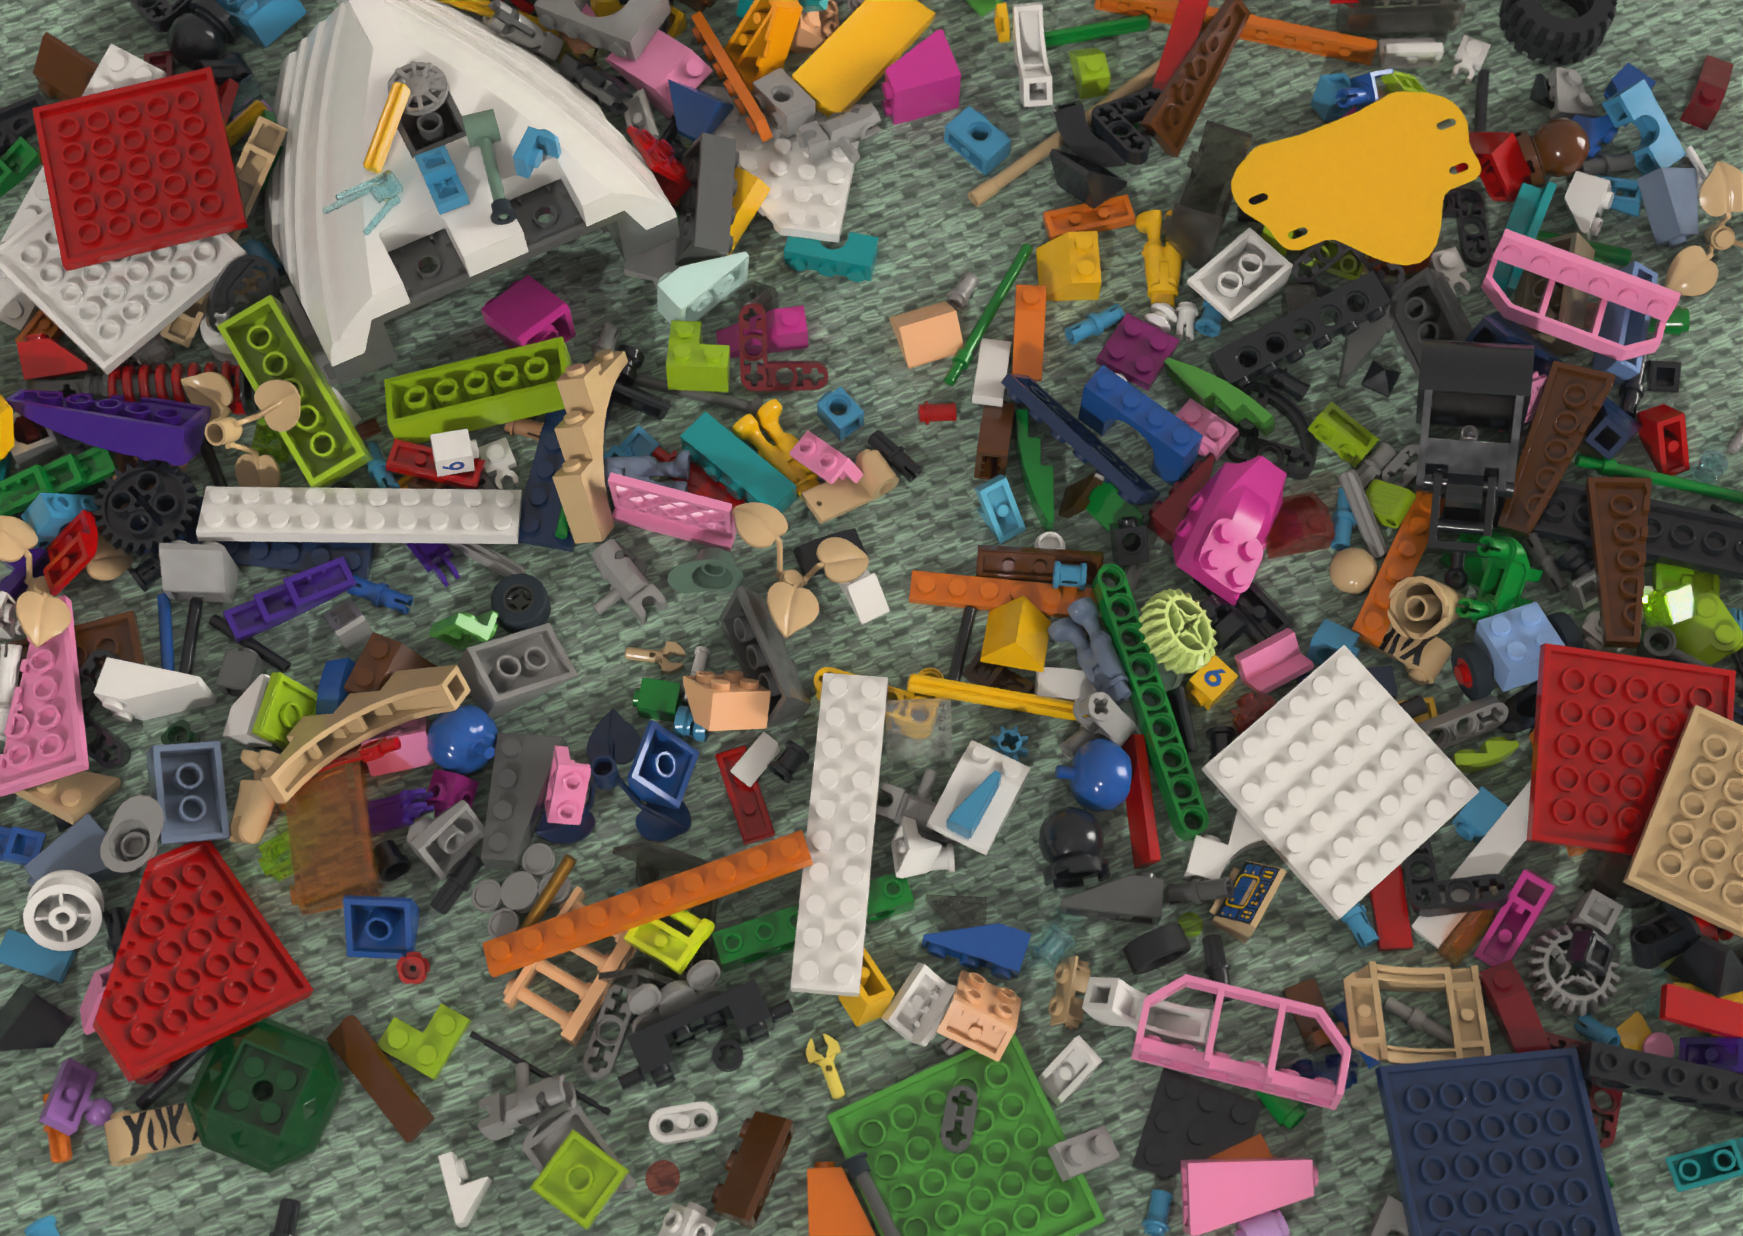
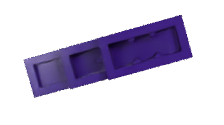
[223,556,356,643]

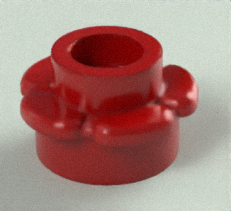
[396,951,430,985]

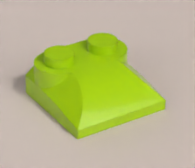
[1655,590,1743,666]

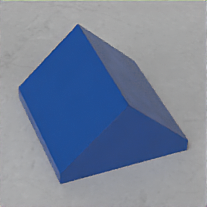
[627,720,699,809]
[343,895,420,959]

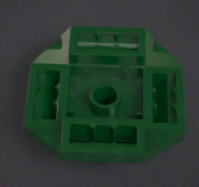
[184,1017,345,1173]

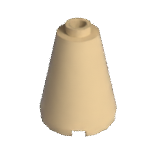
[1387,576,1465,640]

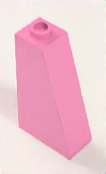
[1180,1157,1318,1236]

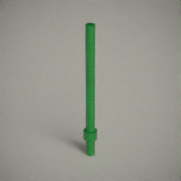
[944,244,1033,386]
[1574,454,1743,505]

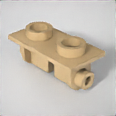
[1048,956,1091,1030]

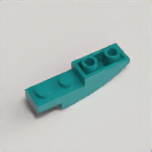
[1664,1137,1743,1193]

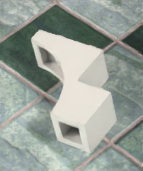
[1013,2,1053,107]
[1182,810,1268,882]
[1082,977,1213,1047]

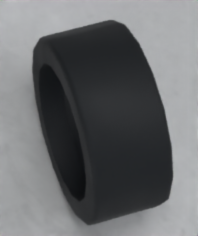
[1123,923,1191,975]

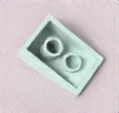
[657,251,749,324]

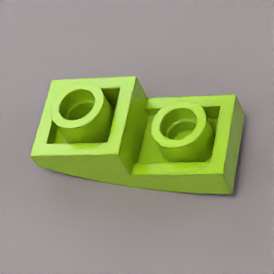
[1450,737,1519,774]

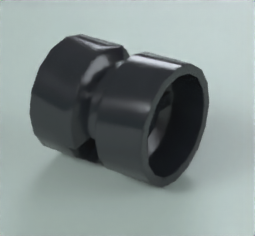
[1199,593,1250,652]

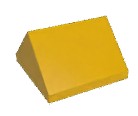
[980,595,1051,673]

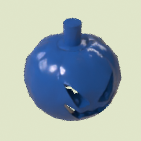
[427,704,498,775]
[1055,738,1132,812]

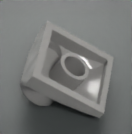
[407,800,485,882]

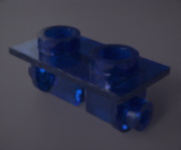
[1282,1053,1358,1089]

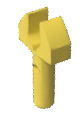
[805,1034,845,1099]

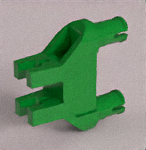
[1456,536,1543,624]

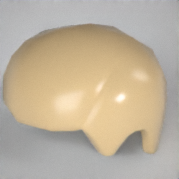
[1329,547,1378,595]

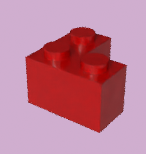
[1455,132,1532,202]

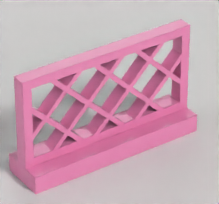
[608,473,737,552]

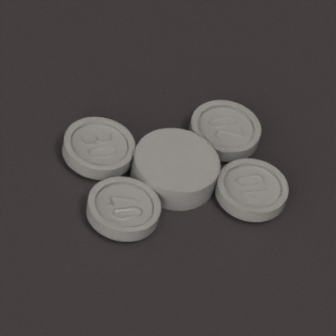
[471,843,572,938]
[627,960,722,1033]

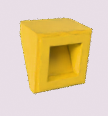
[1615,1011,1652,1051]

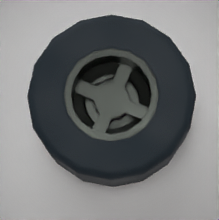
[491,573,551,634]

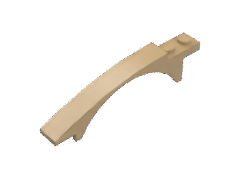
[160,115,288,348]

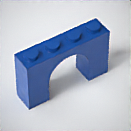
[1078,365,1203,487]

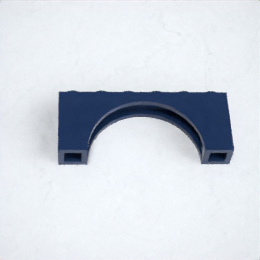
[1464,311,1643,460]

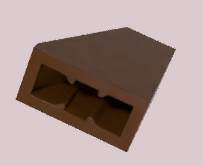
[974,400,1015,480]

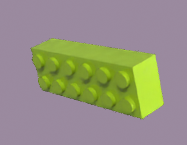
[217,295,373,488]
[384,337,572,444]

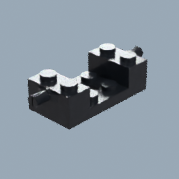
[618,979,794,1090]

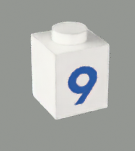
[430,429,479,477]

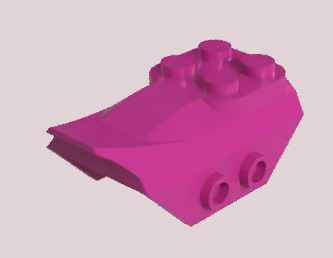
[1172,455,1287,607]

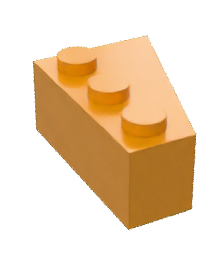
[724,0,803,92]

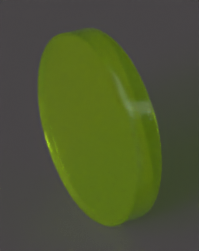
[1177,912,1203,937]

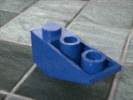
[922,923,1031,980]

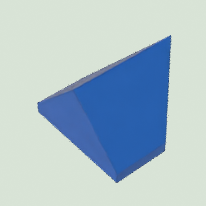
[668,79,734,141]

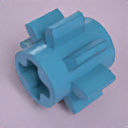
[990,726,1029,762]

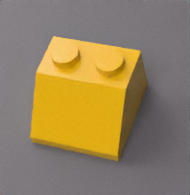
[1036,231,1102,301]

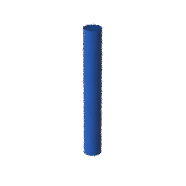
[157,593,175,671]

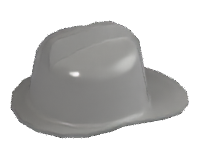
[100,795,164,873]

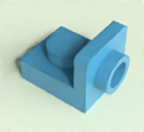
[513,126,561,179]

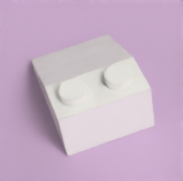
[1187,227,1293,322]
[94,657,217,723]
[926,740,1031,855]

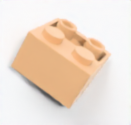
[789,0,840,53]
[683,670,771,731]

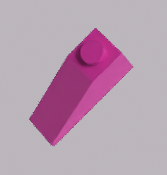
[716,305,809,358]
[1473,868,1558,967]

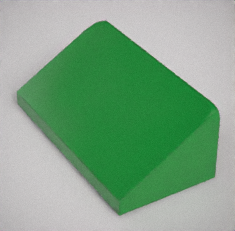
[1086,482,1144,540]

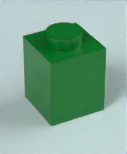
[633,677,683,722]

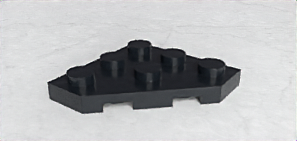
[1131,1068,1262,1179]

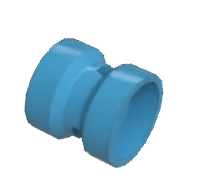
[673,705,709,743]

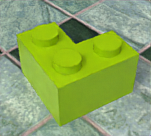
[666,320,731,392]

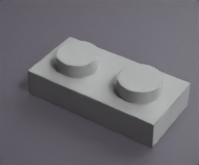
[1047,1125,1120,1182]

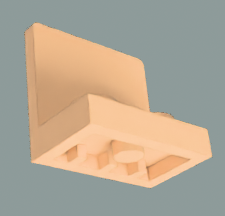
[937,970,1022,1062]

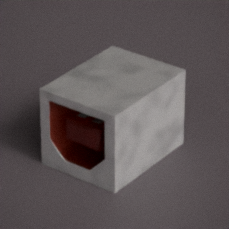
[11,412,67,470]

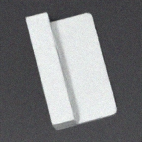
[1378,38,1444,69]

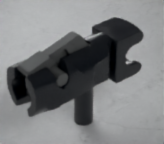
[559,53,633,115]

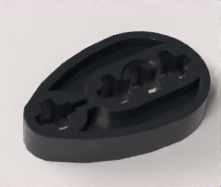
[206,255,281,333]

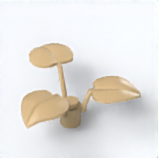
[1664,161,1743,296]
[181,372,301,487]
[732,502,869,638]
[0,515,133,648]

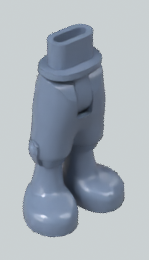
[603,450,690,492]
[1047,597,1132,706]

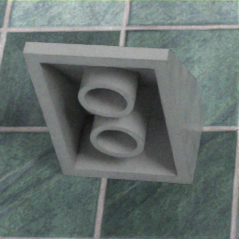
[457,623,578,718]

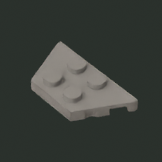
[280,286,339,386]
[521,1102,638,1194]

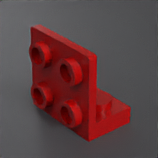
[626,125,692,205]

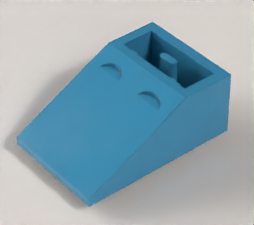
[213,0,307,48]

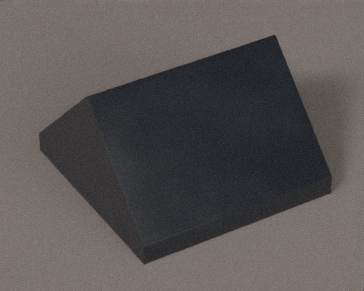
[1050,148,1128,209]

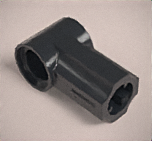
[191,52,255,91]

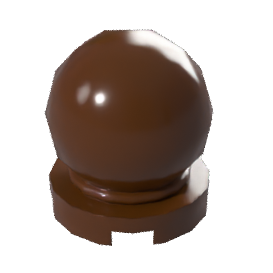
[1514,118,1590,187]

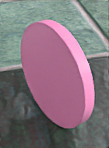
[1642,1032,1674,1058]

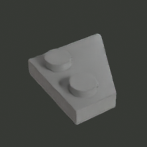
[1548,67,1598,120]

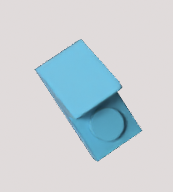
[974,474,1027,544]

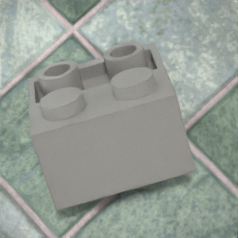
[159,540,239,604]

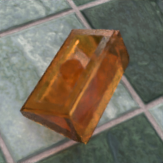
[1438,909,1496,968]

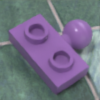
[39,1058,114,1136]

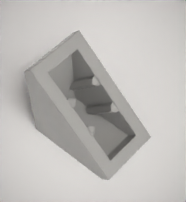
[323,598,373,652]

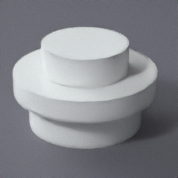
[1034,531,1066,549]

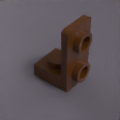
[1283,979,1348,1054]

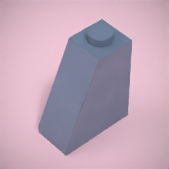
[1637,167,1698,249]
[24,813,132,887]

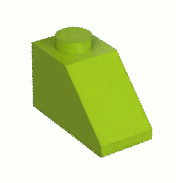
[1068,47,1111,100]

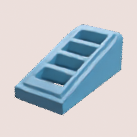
[1595,175,1644,217]
[946,770,1001,840]

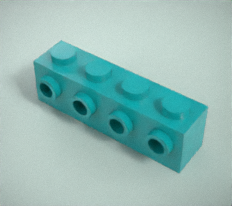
[680,411,797,513]

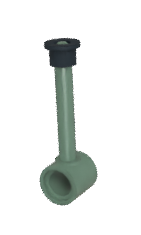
[462,109,517,225]

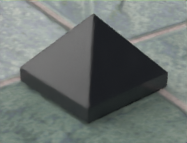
[1530,73,1555,110]
[1361,360,1401,398]

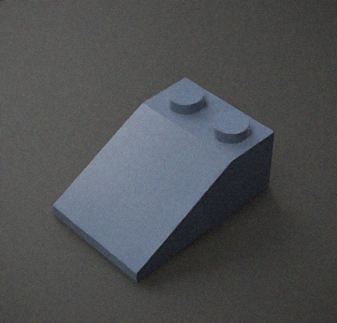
[146,741,230,845]

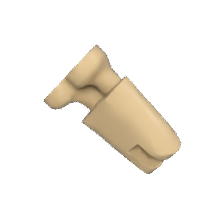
[229,750,280,844]

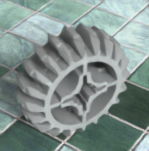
[1525,925,1621,1017]

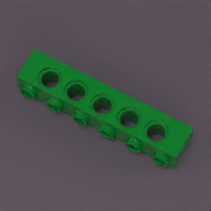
[712,872,914,973]

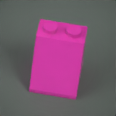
[881,29,961,125]
[481,275,576,349]

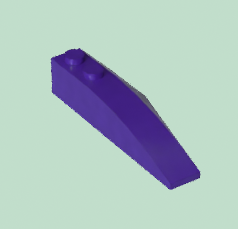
[5,389,211,466]

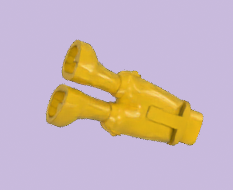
[1135,210,1190,308]
[731,399,820,502]

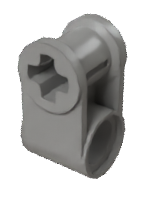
[1073,692,1136,747]

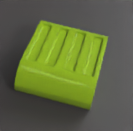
[1365,479,1416,528]

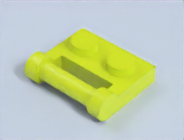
[624,910,715,975]

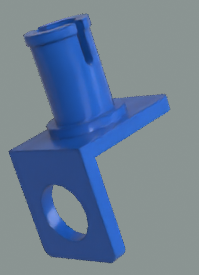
[1336,68,1394,112]

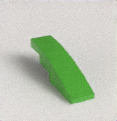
[1163,358,1275,437]

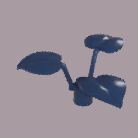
[535,709,692,844]

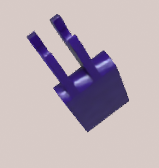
[405,543,460,587]
[355,788,434,837]

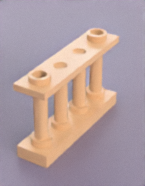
[503,886,637,1047]

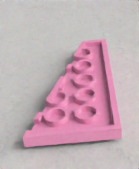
[0,595,89,797]

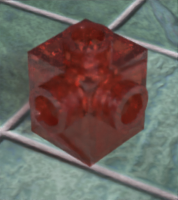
[1230,691,1277,735]

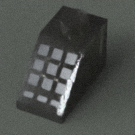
[1579,852,1658,908]

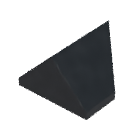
[1663,935,1743,998]
[0,984,75,1051]

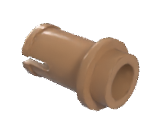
[504,418,545,441]

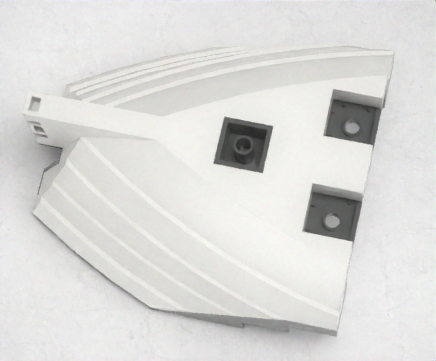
[265,0,680,385]

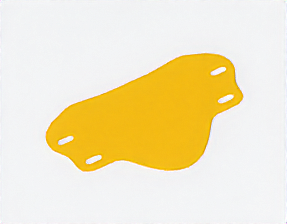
[1231,92,1481,265]

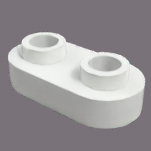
[649,1101,719,1145]

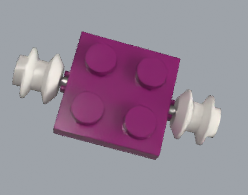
[1096,303,1179,391]

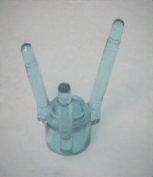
[323,170,403,235]

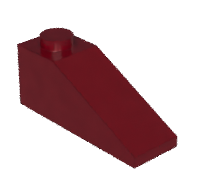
[1680,55,1734,131]
[1479,960,1552,1053]

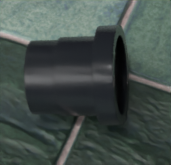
[372,840,411,882]

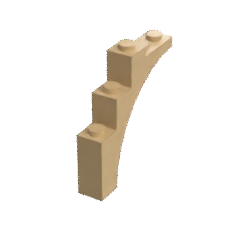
[552,349,628,544]
[261,665,471,804]

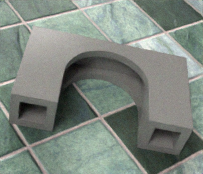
[534,0,671,61]

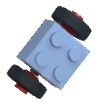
[1451,602,1584,700]

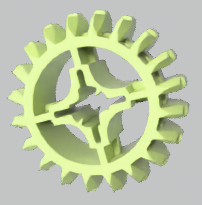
[1138,588,1217,675]

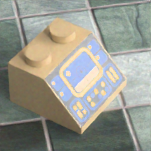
[1209,860,1287,944]

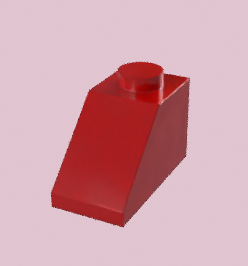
[1636,404,1690,476]

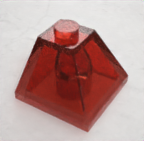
[1266,492,1336,559]

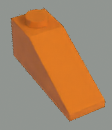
[1012,284,1046,381]

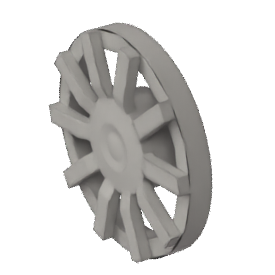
[388,61,448,116]

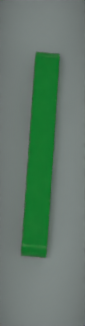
[1092,564,1209,841]

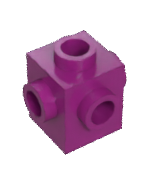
[424,769,479,818]

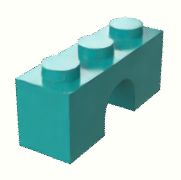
[784,232,879,282]

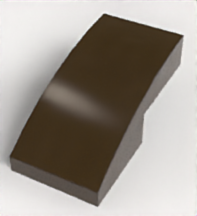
[963,649,1035,714]

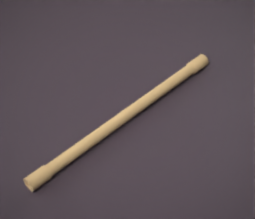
[968,58,1161,207]

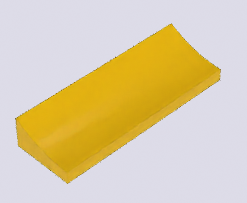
[792,0,935,118]

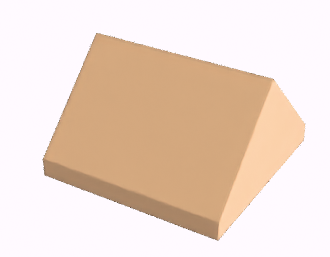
[889,301,964,369]

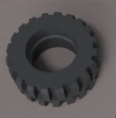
[1499,0,1617,65]

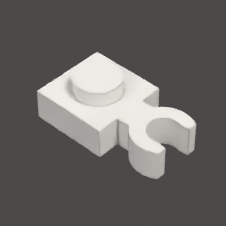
[1451,35,1491,84]
[1426,247,1470,295]
[478,437,520,490]

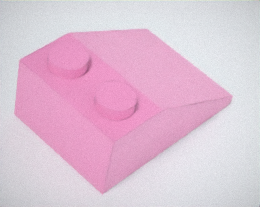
[606,29,713,119]

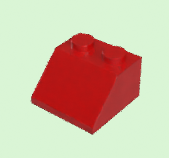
[17,333,96,380]

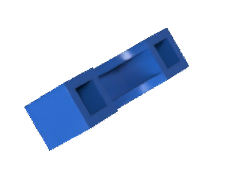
[1571,62,1656,159]

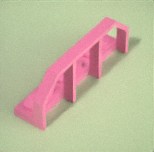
[1481,229,1681,361]
[1131,974,1351,1110]

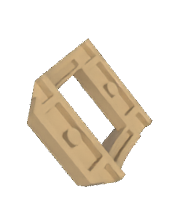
[1343,961,1492,1065]

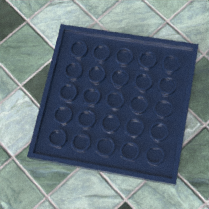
[1375,1047,1622,1236]

